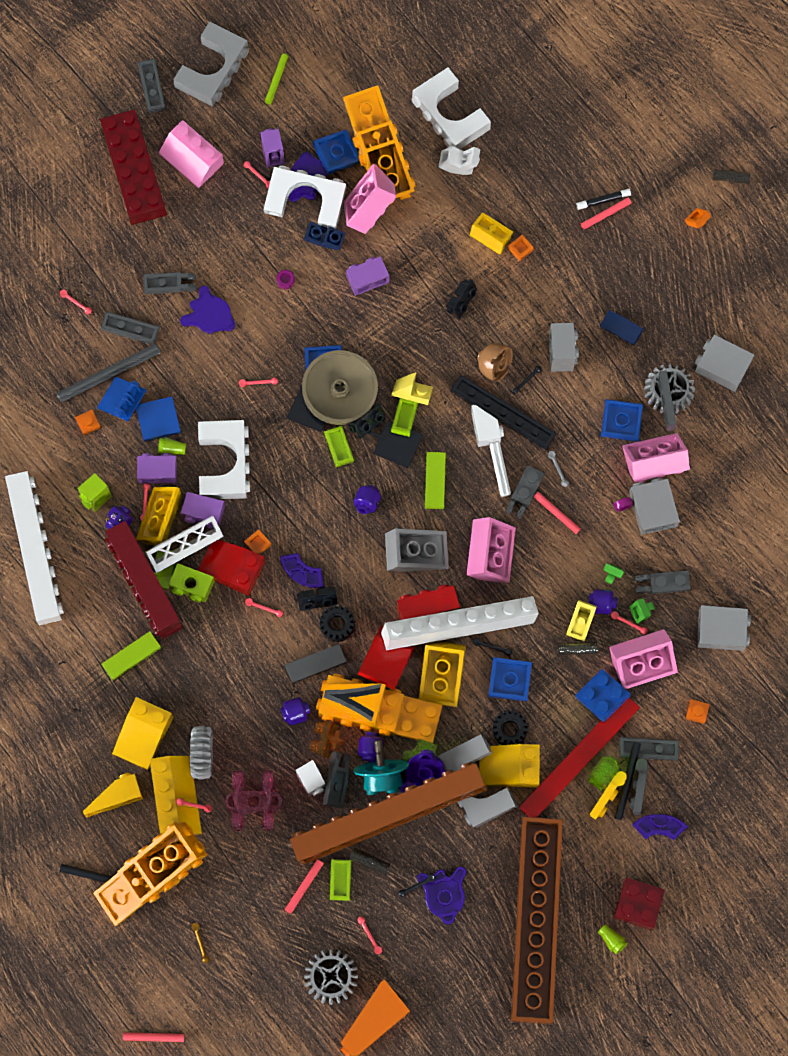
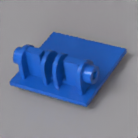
[97,377,147,421]

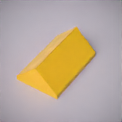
[136,487,182,549]

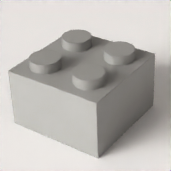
[548,323,579,372]

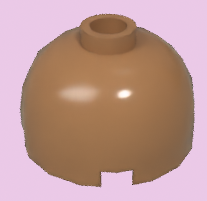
[477,343,513,382]

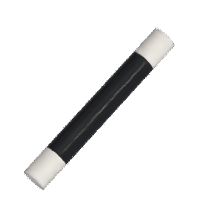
[576,189,631,210]

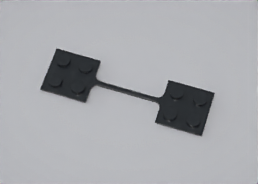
[287,385,423,468]

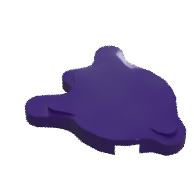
[288,152,327,202]
[180,286,236,334]
[400,749,446,793]
[417,867,467,925]

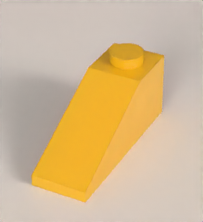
[83,773,143,818]

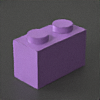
[260,129,285,168]
[346,256,389,296]
[137,453,177,483]
[181,492,225,528]

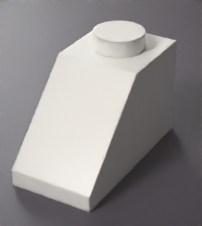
[471,405,504,447]
[296,760,326,797]

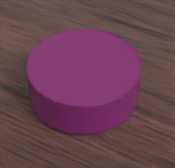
[276,270,295,289]
[613,497,633,512]

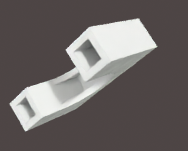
[412,68,491,149]
[264,166,347,229]
[198,420,250,499]

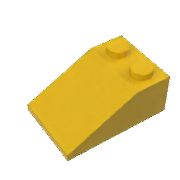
[419,641,466,707]
[112,697,174,770]
[479,744,540,788]

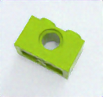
[78,473,112,512]
[169,563,215,603]

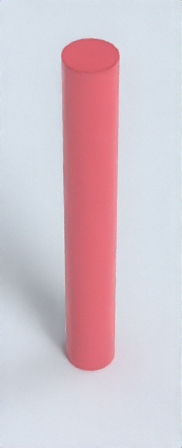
[581,197,631,230]
[534,491,581,534]
[285,859,324,914]
[123,1032,185,1042]

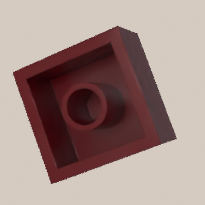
[613,877,665,931]

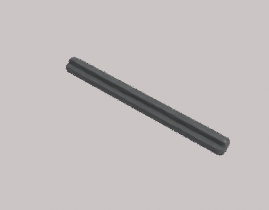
[57,344,160,402]

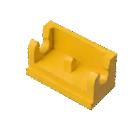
[470,212,513,255]

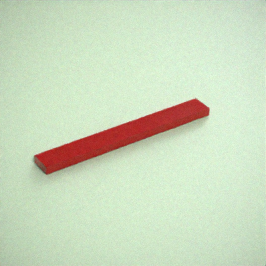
[519,698,640,818]

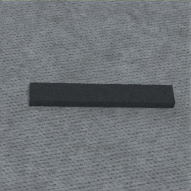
[451,375,557,450]

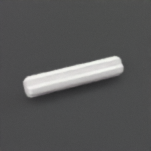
[490,442,511,497]

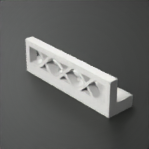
[145,516,224,573]

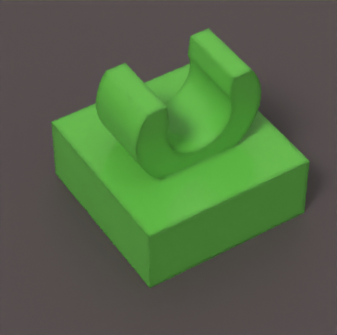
[603,562,625,584]
[629,598,655,624]

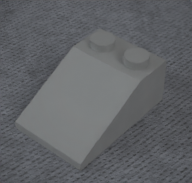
[385,528,449,572]

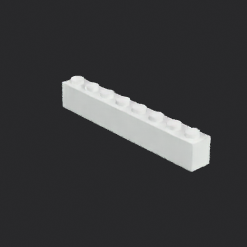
[5,471,64,625]
[381,596,539,650]

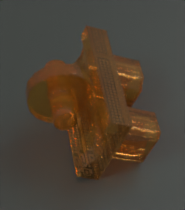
[310,719,344,759]

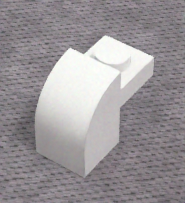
[438,146,480,175]

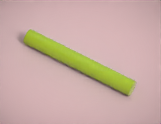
[265,53,289,105]

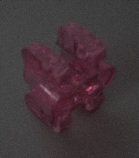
[225,770,283,831]

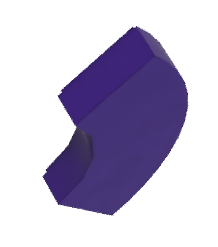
[280,553,324,588]
[632,814,688,841]

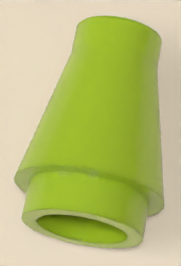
[158,437,186,455]
[598,924,628,955]

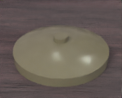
[302,350,378,425]

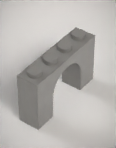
[173,21,249,107]
[439,734,519,828]

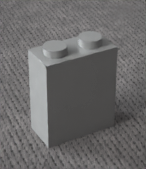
[695,334,754,392]
[629,478,680,535]
[697,605,751,651]

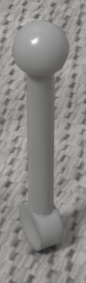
[548,451,569,487]

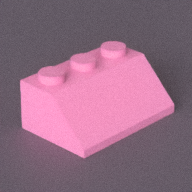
[159,120,224,188]
[343,164,396,234]
[623,433,690,482]
[467,517,516,583]
[609,629,678,689]

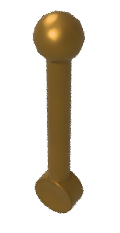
[192,923,210,964]

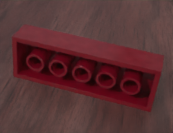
[100,109,167,225]
[104,521,183,640]

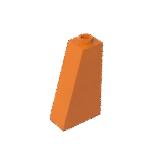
[340,979,410,1056]

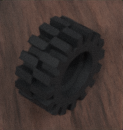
[320,605,355,642]
[492,710,528,745]

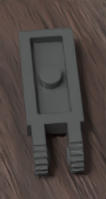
[143,272,197,294]
[506,465,545,519]
[635,571,691,594]
[323,750,351,809]
[630,758,648,816]

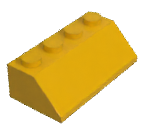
[150,756,202,835]

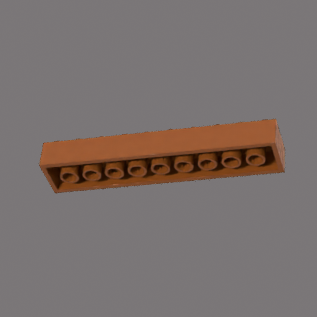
[289,762,487,865]
[511,817,563,1025]

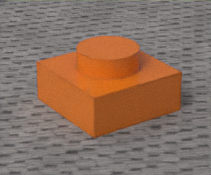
[685,208,711,229]
[508,235,534,261]
[75,410,101,436]
[244,529,271,555]
[685,699,710,724]

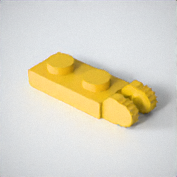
[590,771,627,820]

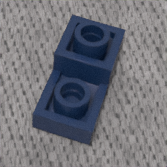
[303,222,346,250]
[600,310,644,345]

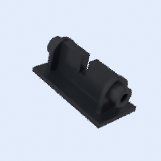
[446,279,477,319]
[348,403,386,439]
[297,586,338,611]

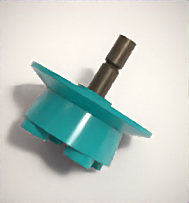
[354,740,409,795]

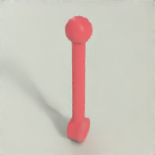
[243,161,270,189]
[60,289,92,314]
[239,377,278,387]
[140,483,150,521]
[245,598,283,617]
[611,611,648,634]
[176,798,212,813]
[358,916,382,955]

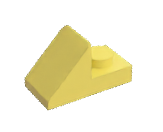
[391,372,433,405]
[566,600,597,641]

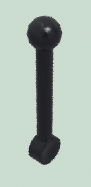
[512,366,542,395]
[473,638,512,656]
[398,874,436,897]

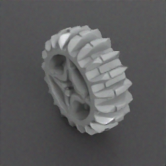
[644,364,695,414]
[190,726,213,779]
[304,949,358,1005]

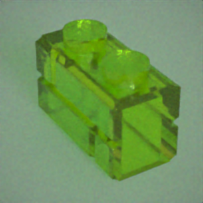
[588,756,619,791]

